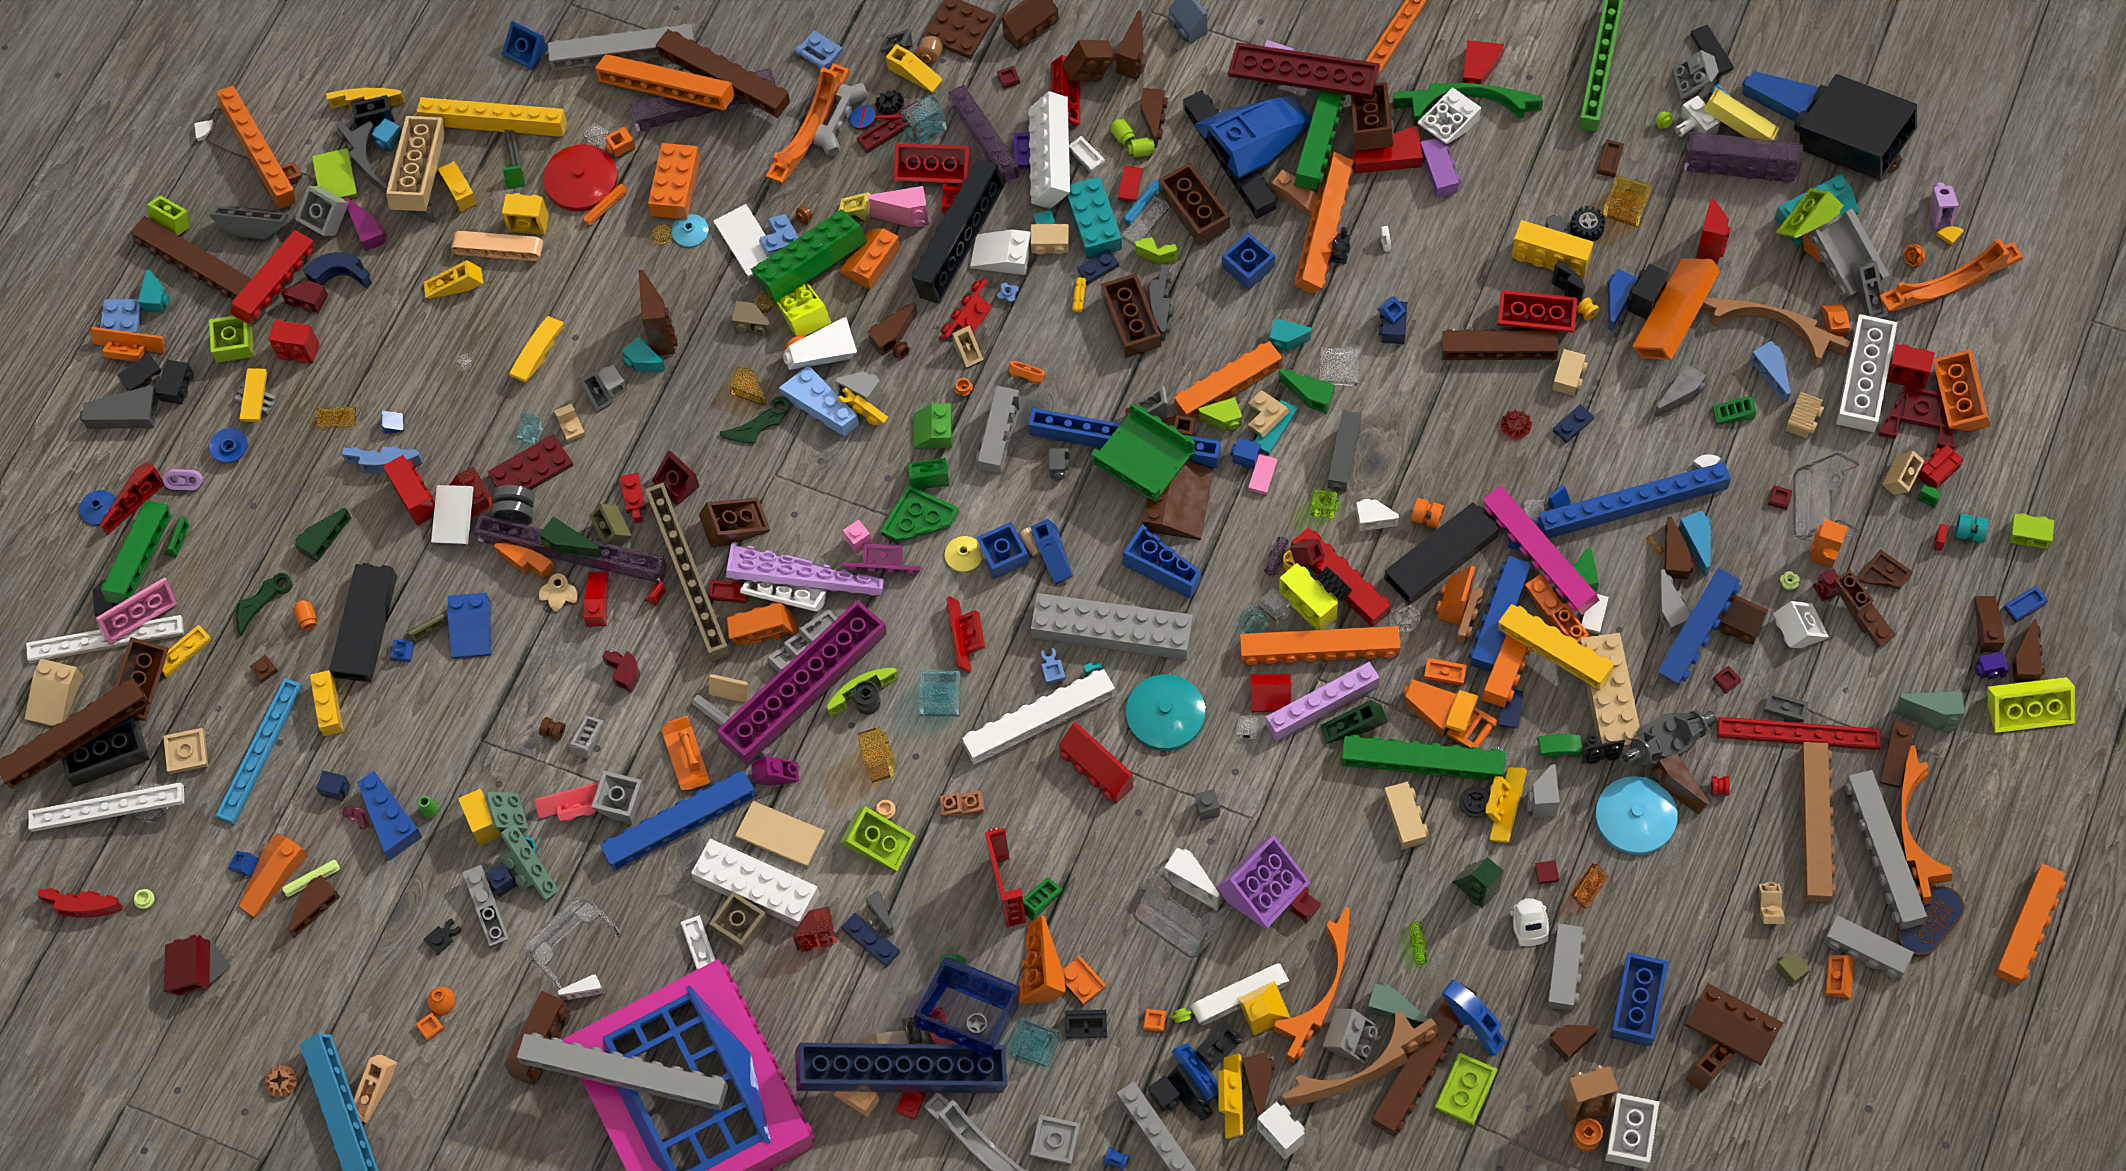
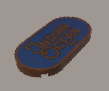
[1897,886,1964,957]

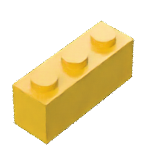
[310,670,344,737]

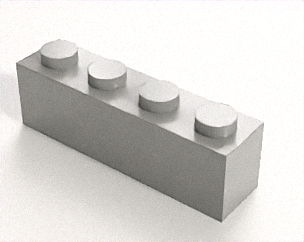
[1824,915,1914,979]
[1547,923,1586,1012]

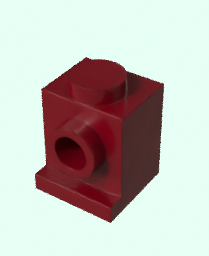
[1812,568,1839,602]

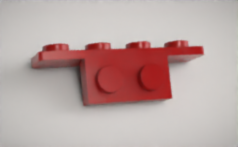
[939,278,992,341]
[946,596,985,673]

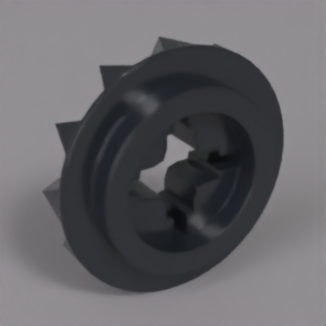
[875,90,904,115]
[1459,787,1490,818]

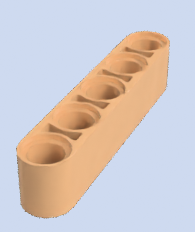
[451,231,543,261]

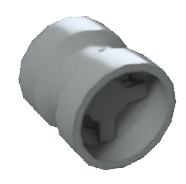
[967,1013,988,1039]

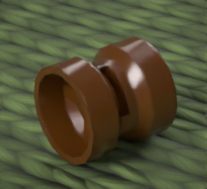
[539,717,565,742]

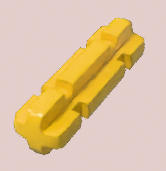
[1072,277,1086,313]

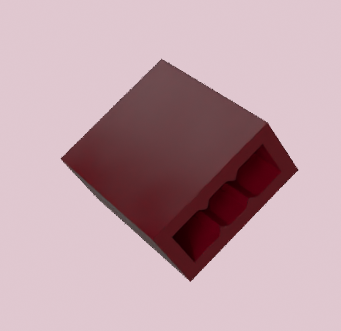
[164,935,210,996]

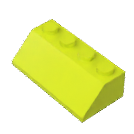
[1987,677,2075,733]

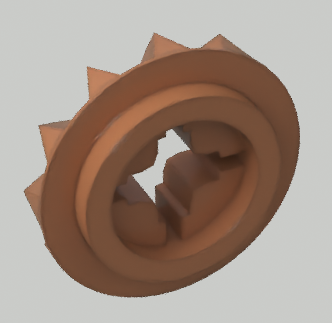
[263,1065,297,1098]

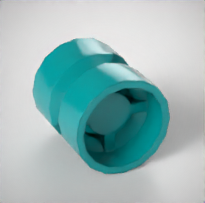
[1955,513,1988,543]

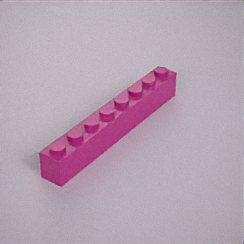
[1482,485,1600,615]

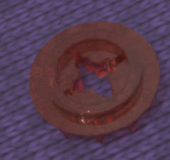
[1501,409,1532,438]

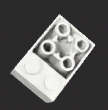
[1417,87,1481,144]

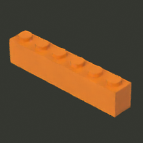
[1174,341,1282,418]
[1994,863,2066,986]

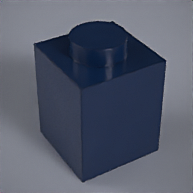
[316,771,350,801]
[485,863,517,897]

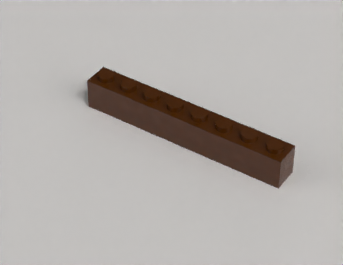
[655,29,790,118]
[131,216,251,299]
[0,678,150,789]
[1372,981,1477,1137]

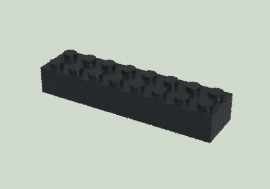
[911,159,1005,304]

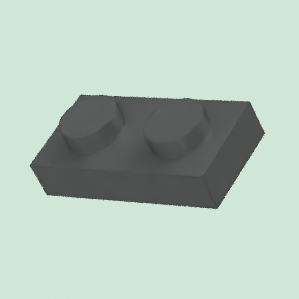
[1764,691,1809,723]

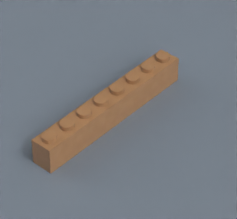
[1801,742,1836,903]

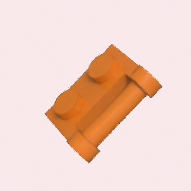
[1446,707,1498,749]

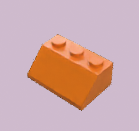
[839,228,901,290]

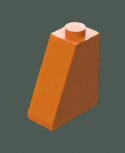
[1403,679,1457,737]

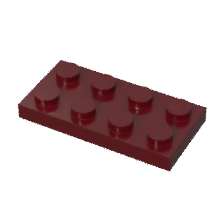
[487,434,574,490]

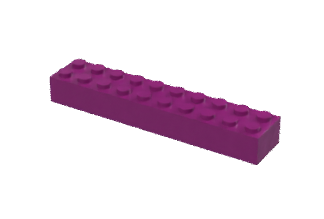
[716,600,886,765]

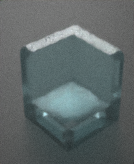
[517,413,543,443]
[1238,605,1269,634]

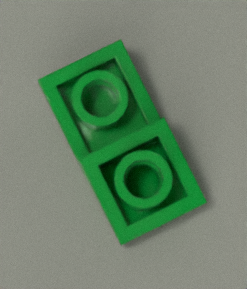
[1537,734,1583,758]

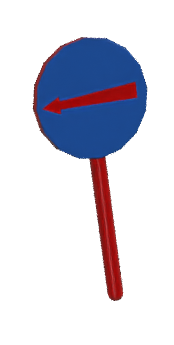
[850,105,909,129]

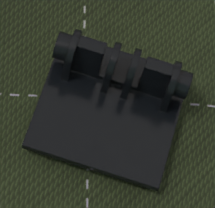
[1581,734,1625,764]

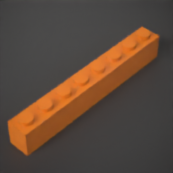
[595,54,735,111]
[216,86,296,210]
[1294,152,1353,294]
[1240,626,1400,665]

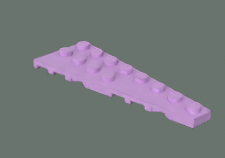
[726,542,884,596]

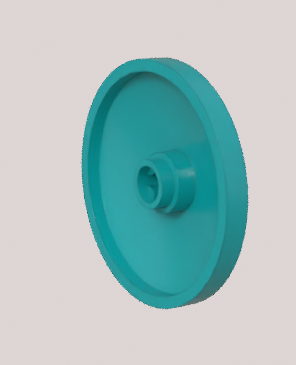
[1126,674,1205,751]

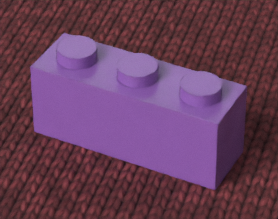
[1420,138,1461,198]

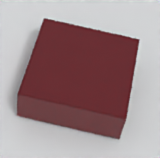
[997,66,1020,89]
[1768,485,1793,510]
[1713,666,1742,694]
[1535,860,1559,884]

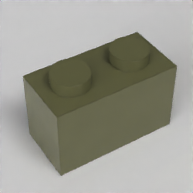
[589,504,632,548]

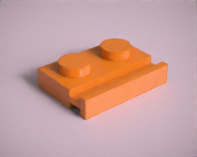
[1062,955,1106,1006]

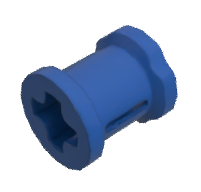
[1103,1147,1130,1171]

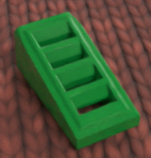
[1712,396,1756,424]
[1023,877,1063,920]

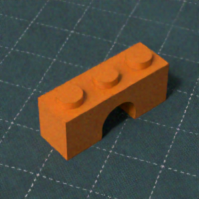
[1809,519,1848,568]

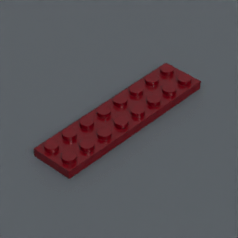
[1228,42,1380,98]

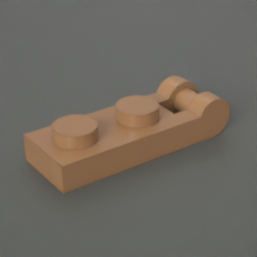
[1456,587,1483,644]

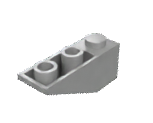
[1659,569,1692,635]

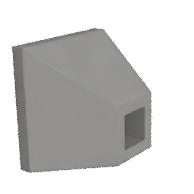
[1672,50,1719,100]

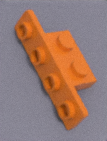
[90,327,165,362]

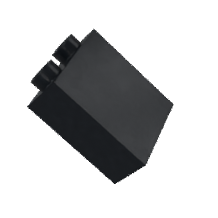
[1794,74,1917,181]

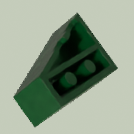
[1452,857,1503,908]

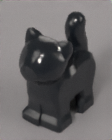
[1331,227,1351,264]

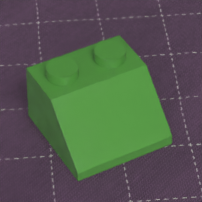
[914,403,952,449]

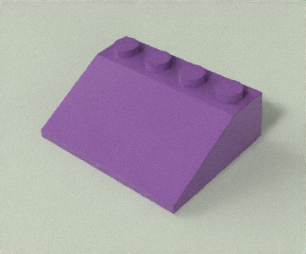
[1216,835,1311,929]

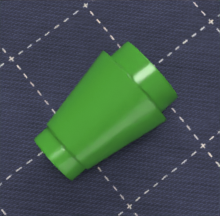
[418,796,439,819]

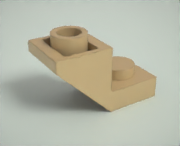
[1758,882,1785,924]

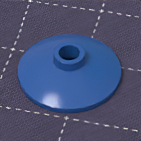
[209,428,248,463]
[79,490,116,526]

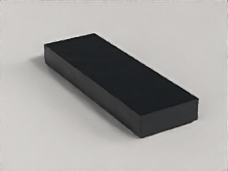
[1690,24,1734,76]

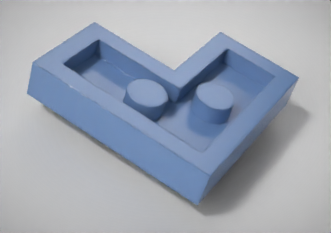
[759,214,798,256]

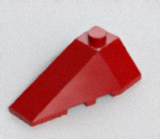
[100,462,164,535]

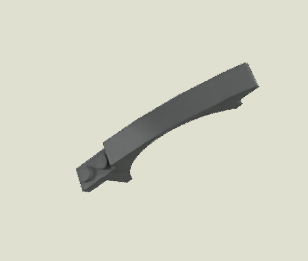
[336,120,436,223]

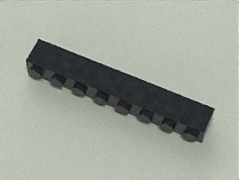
[1183,90,1277,219]

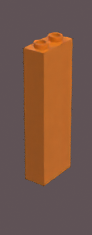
[1632,258,1720,360]

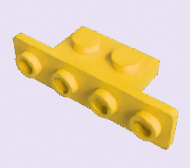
[1485,767,1527,843]
[1218,1054,1243,1139]

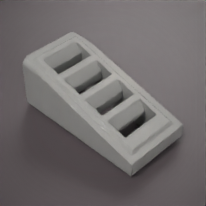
[569,715,604,759]

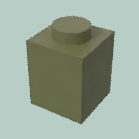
[1775,950,1811,987]

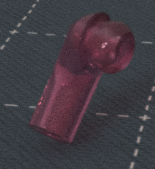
[342,806,369,829]

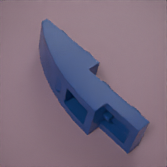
[1441,980,1506,1056]

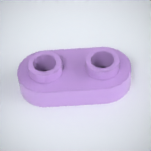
[163,469,203,490]

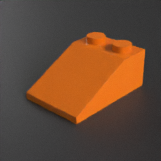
[1436,566,1475,625]

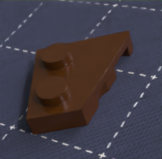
[1858,549,1913,589]

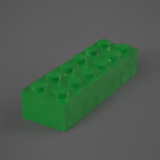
[750,209,867,302]

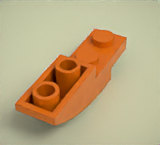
[1524,574,1589,643]

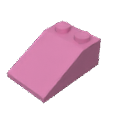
[868,186,929,227]

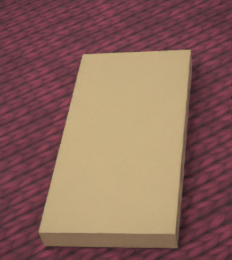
[735,801,826,867]

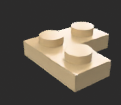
[1248,390,1289,438]

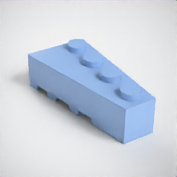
[779,365,859,437]

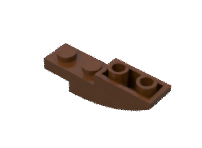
[1834,569,1896,647]

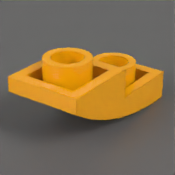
[1446,690,1478,733]

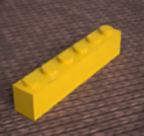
[1498,604,1613,690]

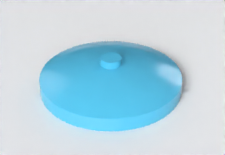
[1595,776,1677,855]

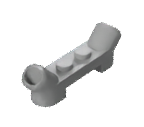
[814,83,868,156]

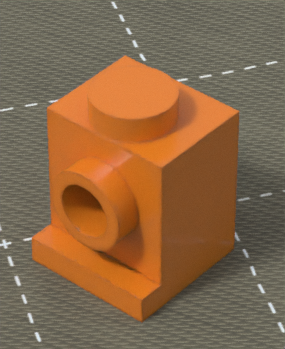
[605,126,636,157]

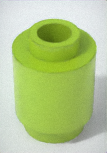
[1110,119,1136,146]
[1127,137,1155,158]

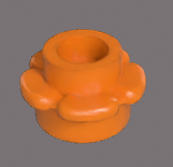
[954,378,973,396]

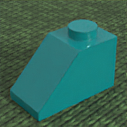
[138,270,170,313]
[1269,318,1312,351]
[622,337,666,372]

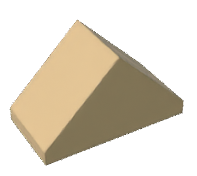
[952,326,983,368]

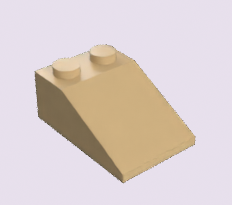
[25,659,83,727]

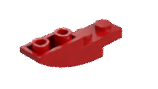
[37,888,123,918]

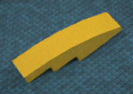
[326,88,405,111]
[509,316,564,382]

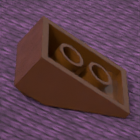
[1116,10,1146,80]
[699,497,770,547]

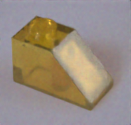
[728,367,766,406]

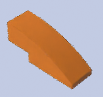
[494,543,555,580]

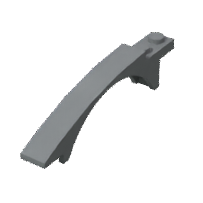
[924,1092,1025,1171]

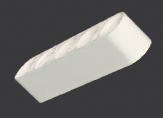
[1190,964,1290,1026]

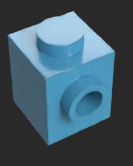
[372,119,402,152]

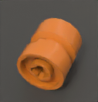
[1411,498,1444,529]
[1573,1118,1603,1153]

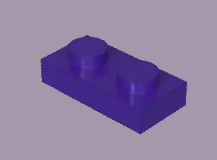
[1014,133,1030,169]

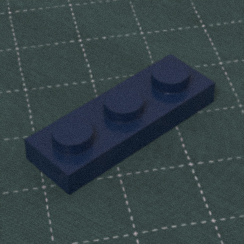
[841,913,900,967]

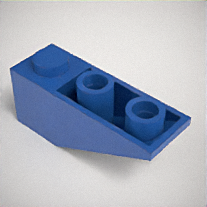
[1031,519,1073,584]

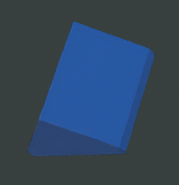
[502,21,548,69]

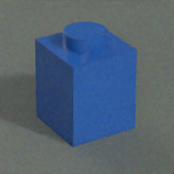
[1230,438,1261,469]

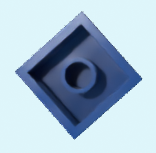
[1222,232,1275,290]
[976,522,1029,579]

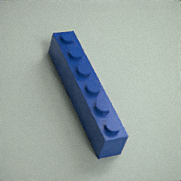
[1469,556,1531,672]
[1658,568,1742,684]

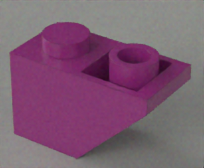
[751,756,799,786]

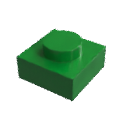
[1917,485,1942,508]

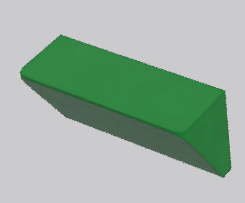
[163,515,190,558]

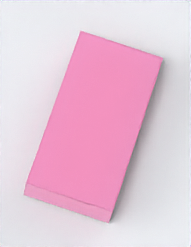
[1248,454,1278,495]

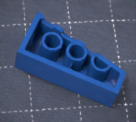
[1122,524,1201,599]

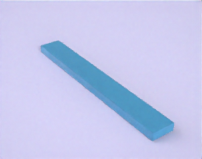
[215,678,303,825]

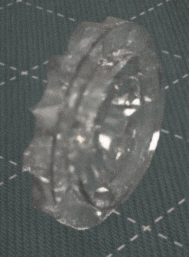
[1389,602,1421,633]

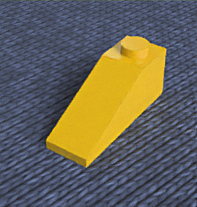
[438,161,477,212]
[424,260,483,299]

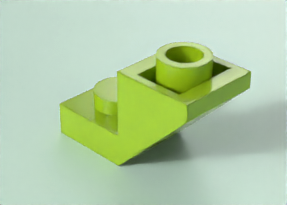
[1135,237,1178,265]

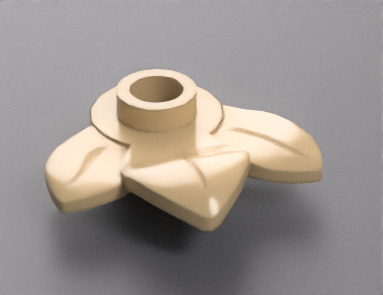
[539,573,578,612]

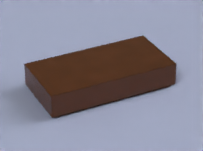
[1597,139,1624,178]

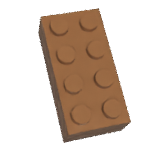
[1562,1066,1619,1125]

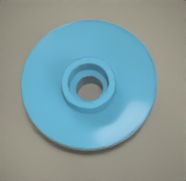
[671,214,709,247]

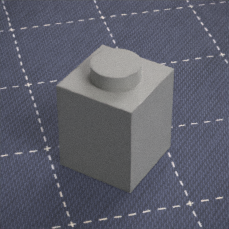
[597,365,627,399]

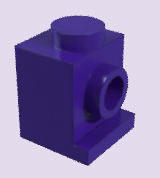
[1975,652,2009,679]

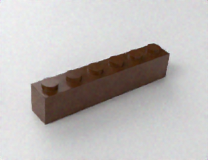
[1441,329,1558,360]

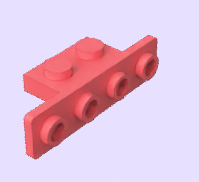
[535,782,600,821]

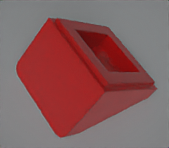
[644,581,666,606]

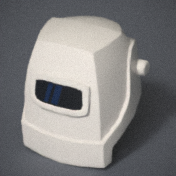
[1510,898,1549,946]

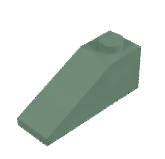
[1367,983,1429,1027]

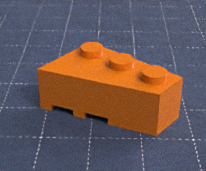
[727,602,799,645]

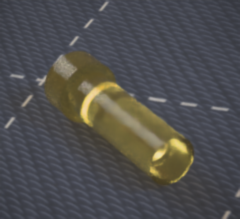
[1646,535,1665,555]

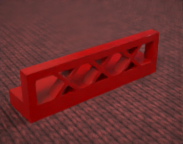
[1051,55,1080,126]

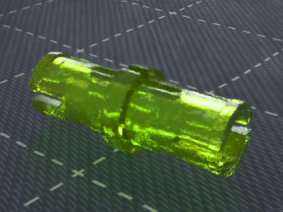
[1409,922,1428,965]

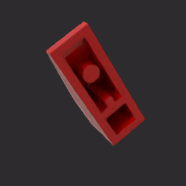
[583,572,609,627]

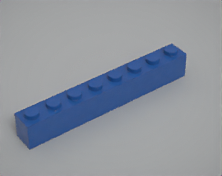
[600,770,757,871]

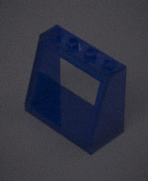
[913,956,1020,1056]

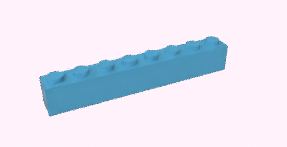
[300,1033,378,1171]

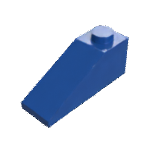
[1607,269,1638,331]

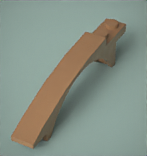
[1699,298,1851,367]
[1282,1010,1439,1107]

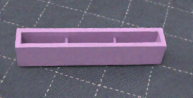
[1266,662,1380,741]

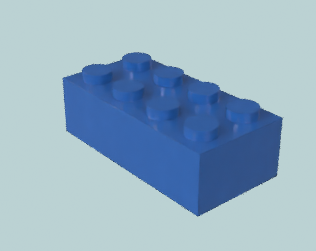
[1610,952,1669,1047]

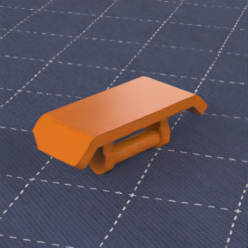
[661,716,710,790]

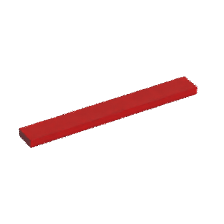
[1717,717,1881,750]

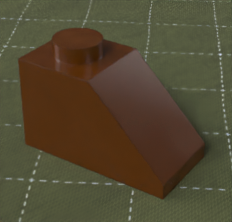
[1549,1025,1598,1062]

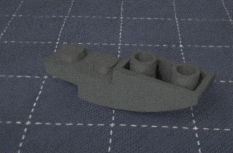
[1150,264,1174,341]

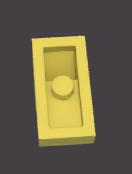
[839,192,870,221]

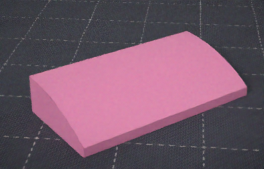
[96,577,177,644]

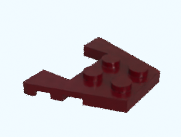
[1878,385,1956,450]

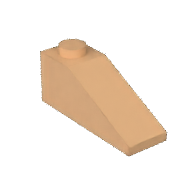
[354,1054,398,1123]

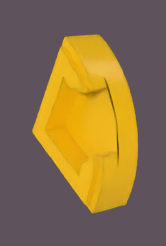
[1936,226,1964,246]

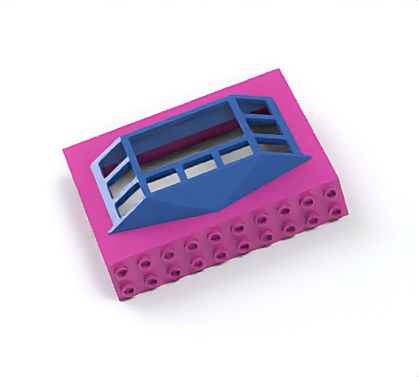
[562,959,815,1171]

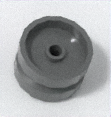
[490,485,535,528]

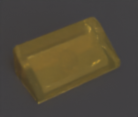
[316,406,356,427]

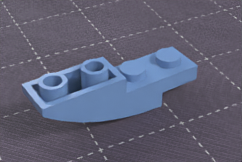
[342,446,423,473]

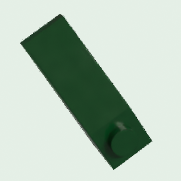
[295,508,351,562]
[539,517,602,557]
[1320,700,1388,744]

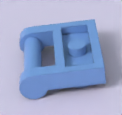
[794,30,843,70]

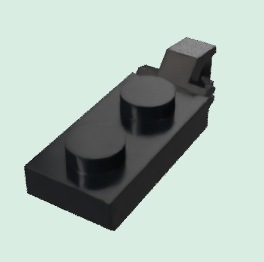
[1167,1064,1213,1121]

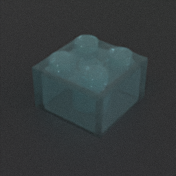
[901,94,946,144]
[919,670,962,717]

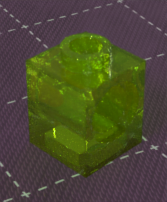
[1311,490,1340,518]

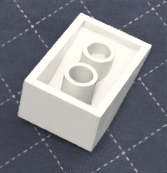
[970,230,1031,275]
[1165,848,1220,911]

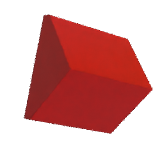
[1251,674,1291,712]

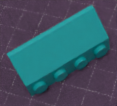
[1775,174,1859,246]

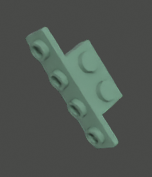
[500,824,559,900]

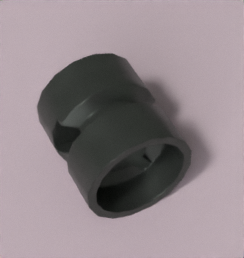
[853,681,881,715]

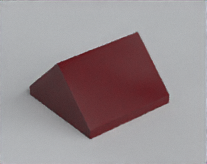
[652,451,700,505]

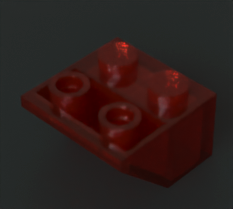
[792,906,837,952]

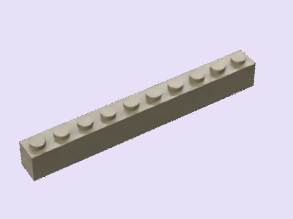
[645,483,730,662]

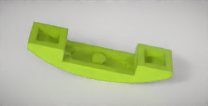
[827,668,899,717]

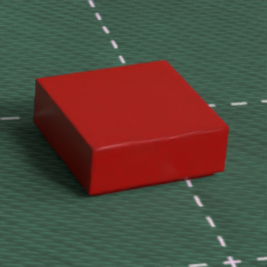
[1934,524,1947,551]

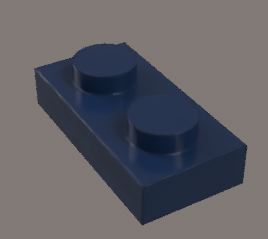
[1077,249,1119,285]
[1553,404,1594,443]

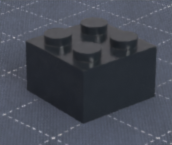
[1627,264,1669,320]

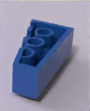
[357,771,422,861]

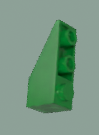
[1279,368,1335,413]

